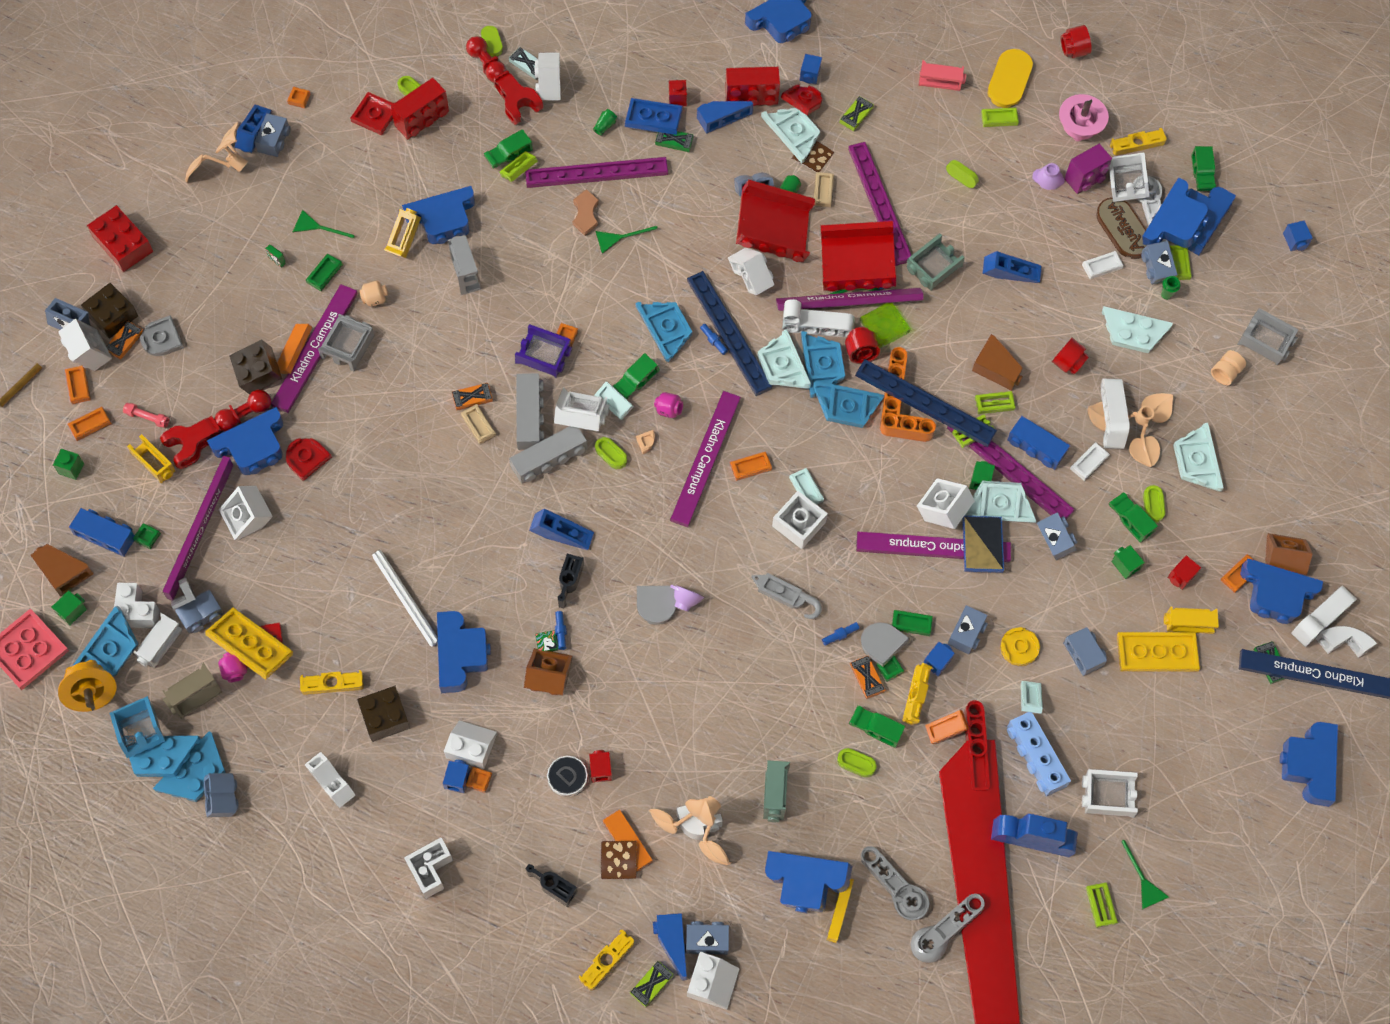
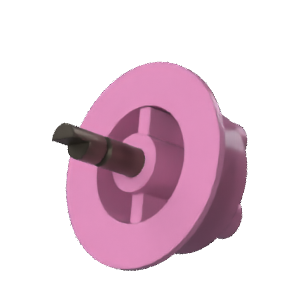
[1059,94,1109,141]

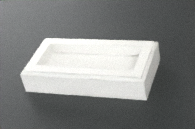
[1082,251,1124,279]
[1070,442,1110,481]

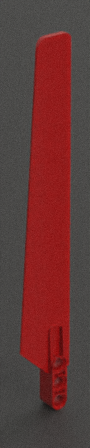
[939,700,1020,1024]

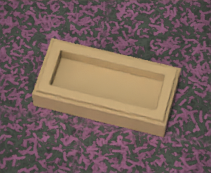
[814,172,834,207]
[461,404,496,444]

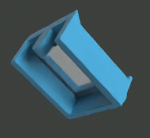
[109,696,165,758]

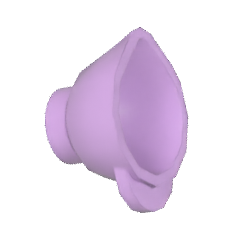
[1032,163,1065,190]
[670,585,705,612]

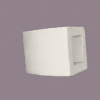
[1316,626,1377,658]
[304,752,355,808]

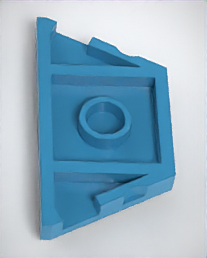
[636,302,692,362]
[801,331,845,398]
[813,381,884,428]
[73,606,139,677]
[153,731,226,802]
[125,736,201,777]

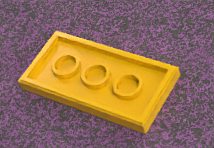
[205,607,293,680]
[1117,632,1200,672]

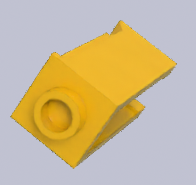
[384,208,421,258]
[127,434,175,483]
[1164,607,1219,634]

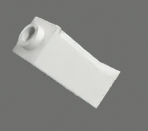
[134,612,182,668]

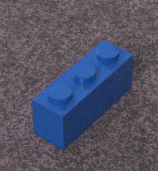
[1007,416,1070,470]
[69,508,135,557]

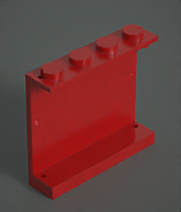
[736,179,815,262]
[820,221,896,292]

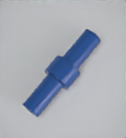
[700,324,728,355]
[555,611,567,650]
[822,622,860,646]

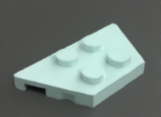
[761,108,820,163]
[1102,306,1173,353]
[758,329,811,389]
[1173,423,1224,491]
[964,481,1036,523]

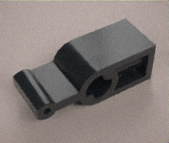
[558,553,584,609]
[525,864,578,907]

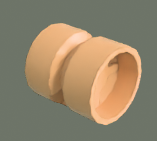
[1211,350,1246,385]

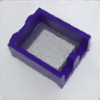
[515,324,572,378]

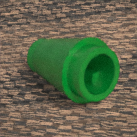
[593,109,618,136]
[1161,276,1181,300]

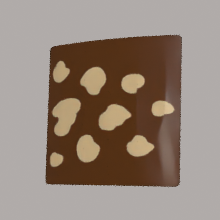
[791,141,834,172]
[601,841,637,879]

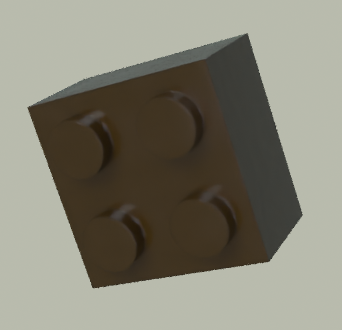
[81,283,138,339]
[229,339,282,394]
[357,685,410,742]

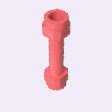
[123,403,170,428]

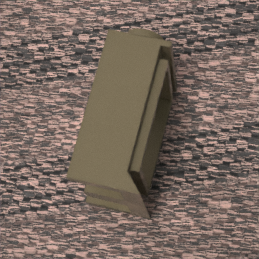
[162,662,222,719]

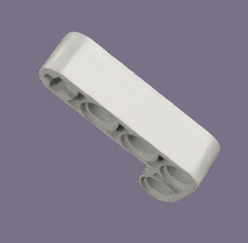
[782,300,855,337]
[1101,378,1129,449]
[1291,585,1357,647]

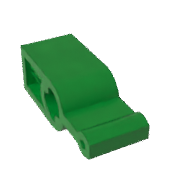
[484,129,533,169]
[1191,146,1216,191]
[613,353,660,399]
[1109,492,1158,543]
[849,705,905,748]

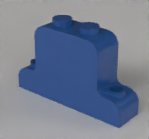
[745,0,811,43]
[1142,178,1210,248]
[402,186,475,244]
[207,407,283,475]
[1240,559,1323,624]

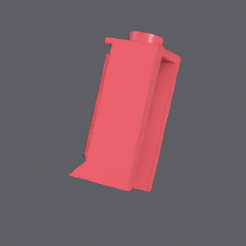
[919,60,966,91]

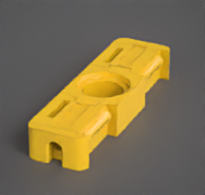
[1110,128,1167,156]
[902,663,933,725]
[300,670,364,695]
[826,878,854,943]
[579,930,634,991]

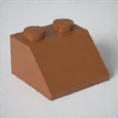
[1265,533,1313,575]
[524,648,573,696]

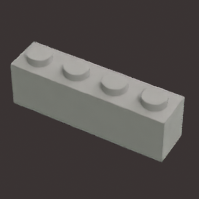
[516,373,544,450]
[509,426,587,484]

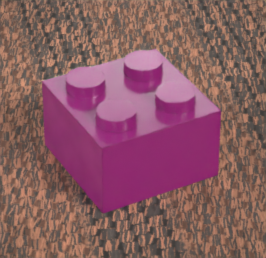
[1064,143,1112,194]

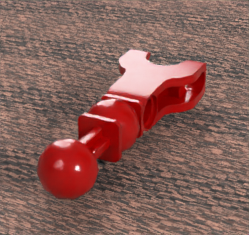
[466,36,543,125]
[160,389,271,469]

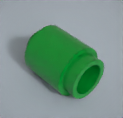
[780,175,801,193]

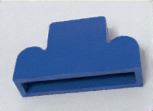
[1188,187,1236,256]
[437,611,491,694]
[1280,722,1338,807]
[991,814,1078,857]
[765,851,853,914]

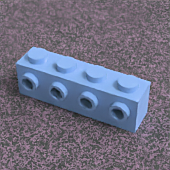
[1007,712,1071,797]

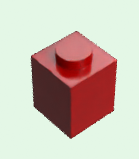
[668,80,687,107]
[1167,555,1201,590]
[589,750,612,783]

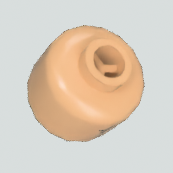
[360,280,388,307]

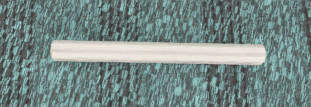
[373,550,438,647]

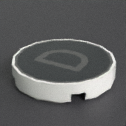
[547,756,588,796]

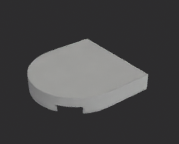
[140,315,184,356]
[637,586,676,625]
[861,623,909,667]

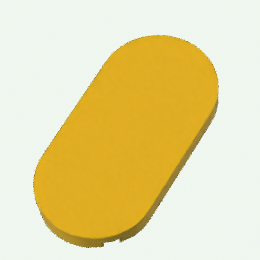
[987,49,1033,108]

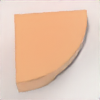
[636,430,655,454]

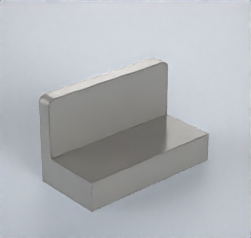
[171,577,195,610]

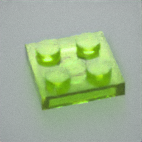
[860,302,911,348]

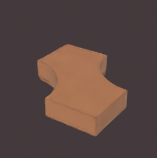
[572,189,599,236]

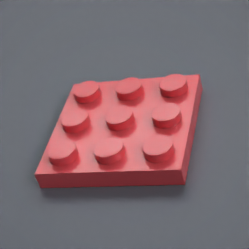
[0,608,69,690]

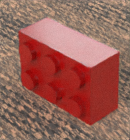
[725,66,780,106]
[391,78,449,140]
[87,205,153,272]

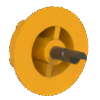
[58,660,117,712]

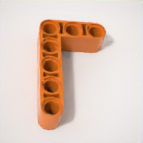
[880,347,936,442]

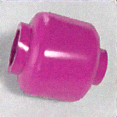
[654,392,683,418]
[218,652,247,683]

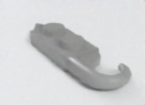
[751,573,822,619]

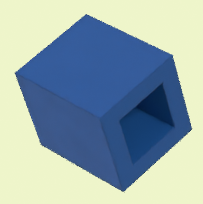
[800,54,822,84]
[1283,220,1313,251]
[923,642,955,677]
[443,760,470,793]

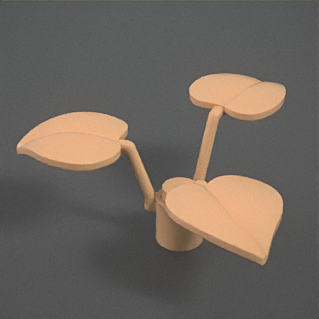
[185,121,248,183]
[1088,393,1173,467]
[649,796,732,865]

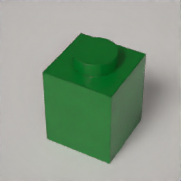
[53,449,84,480]
[969,461,995,490]
[1111,545,1145,579]
[51,590,87,626]

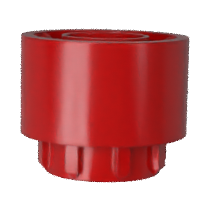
[1060,25,1092,58]
[845,327,880,364]
[1051,337,1089,374]

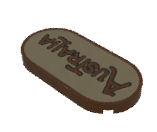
[1096,197,1146,259]

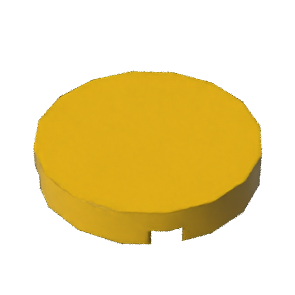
[1000,627,1040,666]

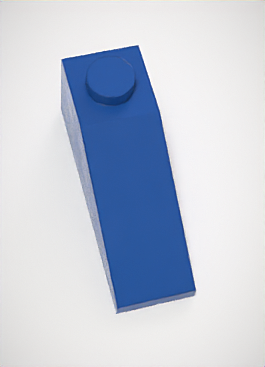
[697,101,753,134]
[235,104,272,153]
[983,251,1041,283]
[529,508,594,550]
[653,913,687,981]

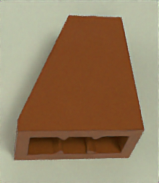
[972,334,1023,391]
[31,544,93,596]

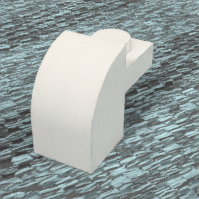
[677,806,723,840]

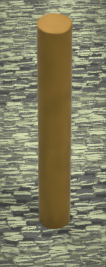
[0,363,42,407]

